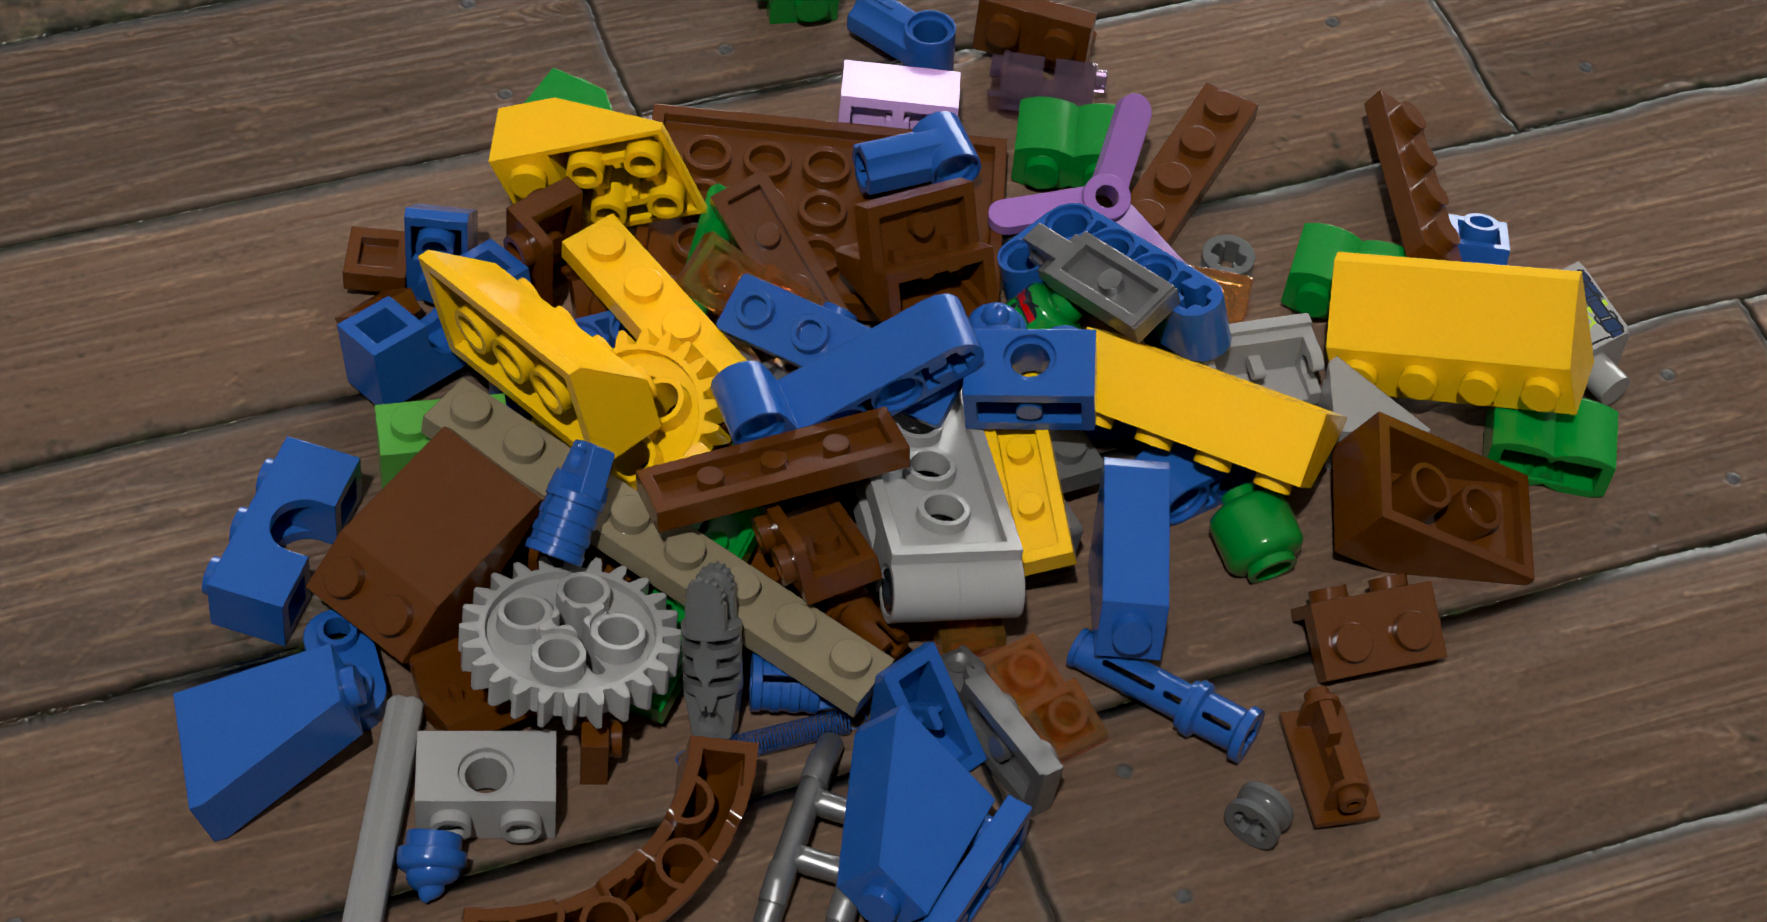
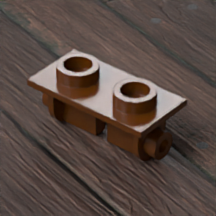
[1279,686,1380,828]

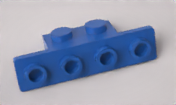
[717,274,963,429]

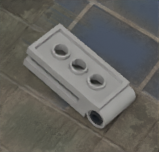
[846,387,1025,624]

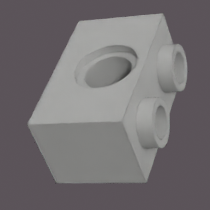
[415,731,556,843]

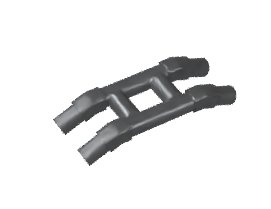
[752,732,858,922]

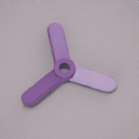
[987,93,1186,264]

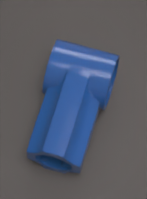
[847,0,956,71]
[852,111,981,195]

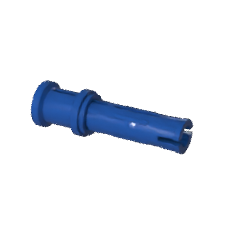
[1066,628,1265,764]

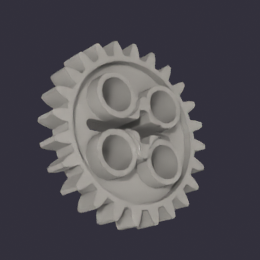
[458,556,682,730]

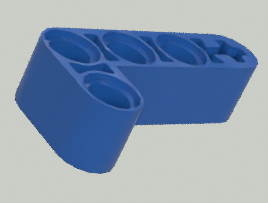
[997,203,1232,362]
[710,294,984,445]

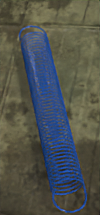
[675,709,867,765]

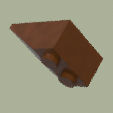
[1332,411,1535,586]
[306,426,544,664]

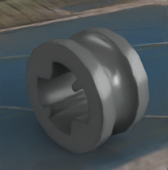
[1198,234,1256,295]
[1224,781,1294,849]

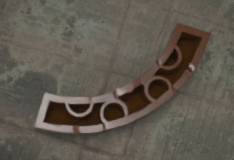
[460,735,759,922]

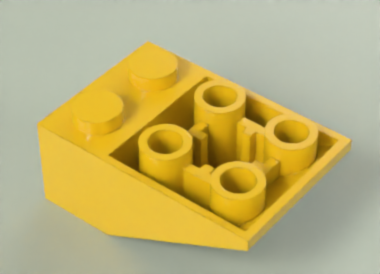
[488,97,707,230]

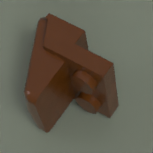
[835,177,998,322]

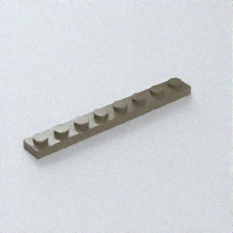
[421,378,895,718]

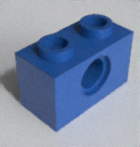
[962,325,1097,430]

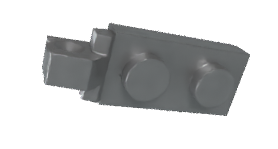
[1023,222,1181,344]
[940,645,1064,817]

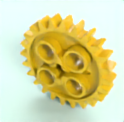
[531,328,731,491]

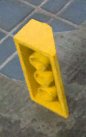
[418,250,661,459]
[1326,252,1594,415]
[1087,327,1348,495]

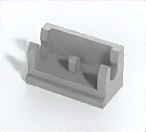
[1195,313,1325,404]

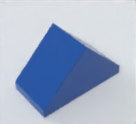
[869,642,987,772]

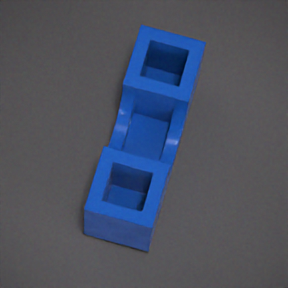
[337,238,531,405]
[202,436,363,647]

